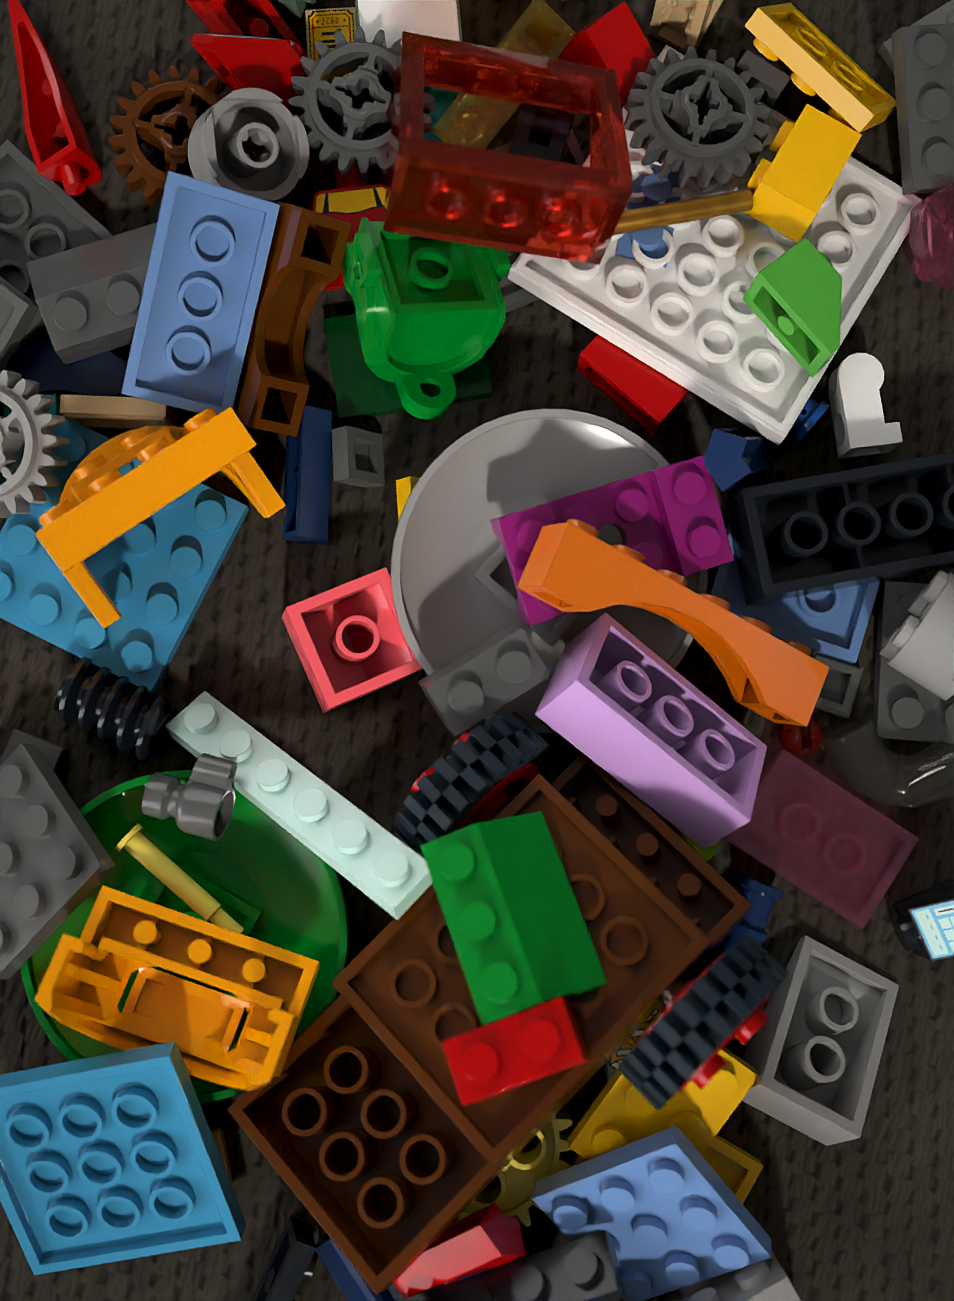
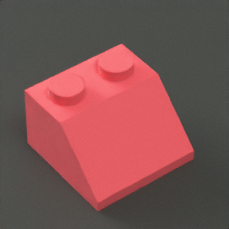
[282,567,423,713]

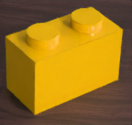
[744,104,862,243]

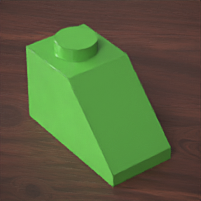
[743,238,842,377]

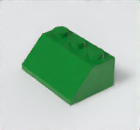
[420,811,608,1026]

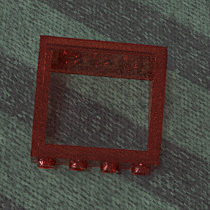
[383,31,632,265]

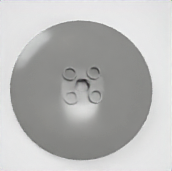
[391,409,708,733]

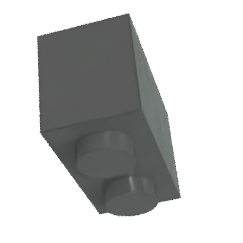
[418,624,551,736]

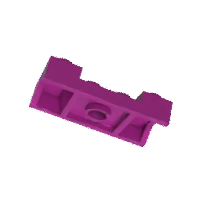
[490,455,734,626]

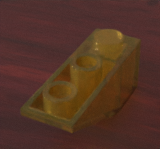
[431,0,576,166]

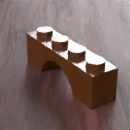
[233,201,352,437]

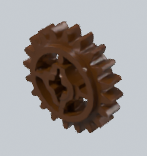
[108,66,253,206]

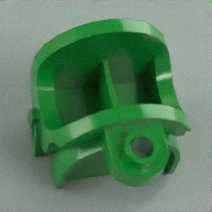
[340,215,511,420]

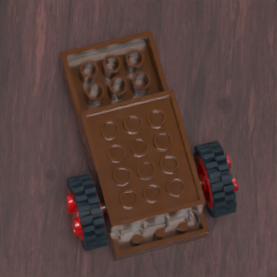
[227,711,789,1295]

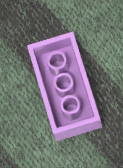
[535,612,767,849]

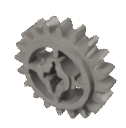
[0,370,70,518]

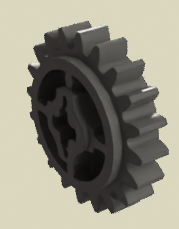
[288,27,435,182]
[624,46,771,190]

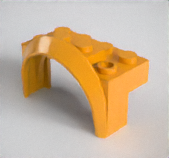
[35,406,286,629]
[35,885,320,1091]

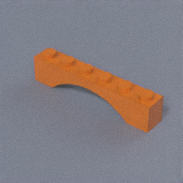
[517,519,830,727]

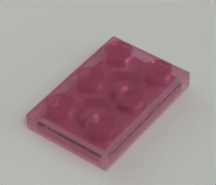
[723,749,920,929]

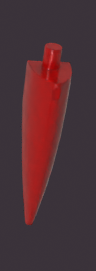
[8,0,102,196]

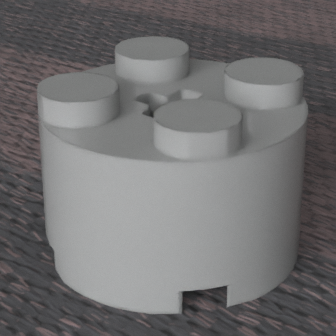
[188,88,309,202]
[879,570,954,701]

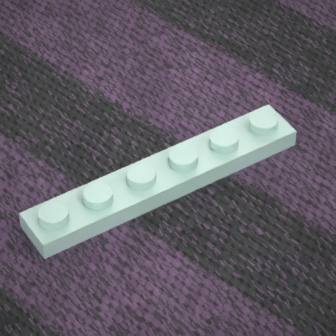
[165,691,433,920]

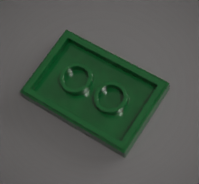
[323,313,492,422]

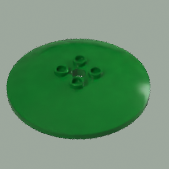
[20,770,349,1104]

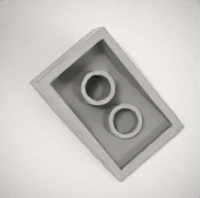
[741,935,899,1146]

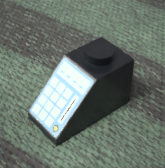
[892,879,954,961]

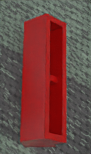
[394,1203,526,1299]

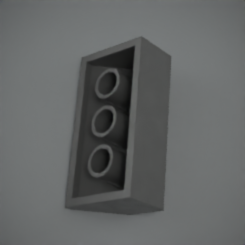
[26,222,157,365]

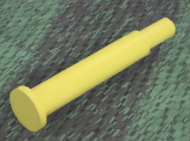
[115,824,244,934]

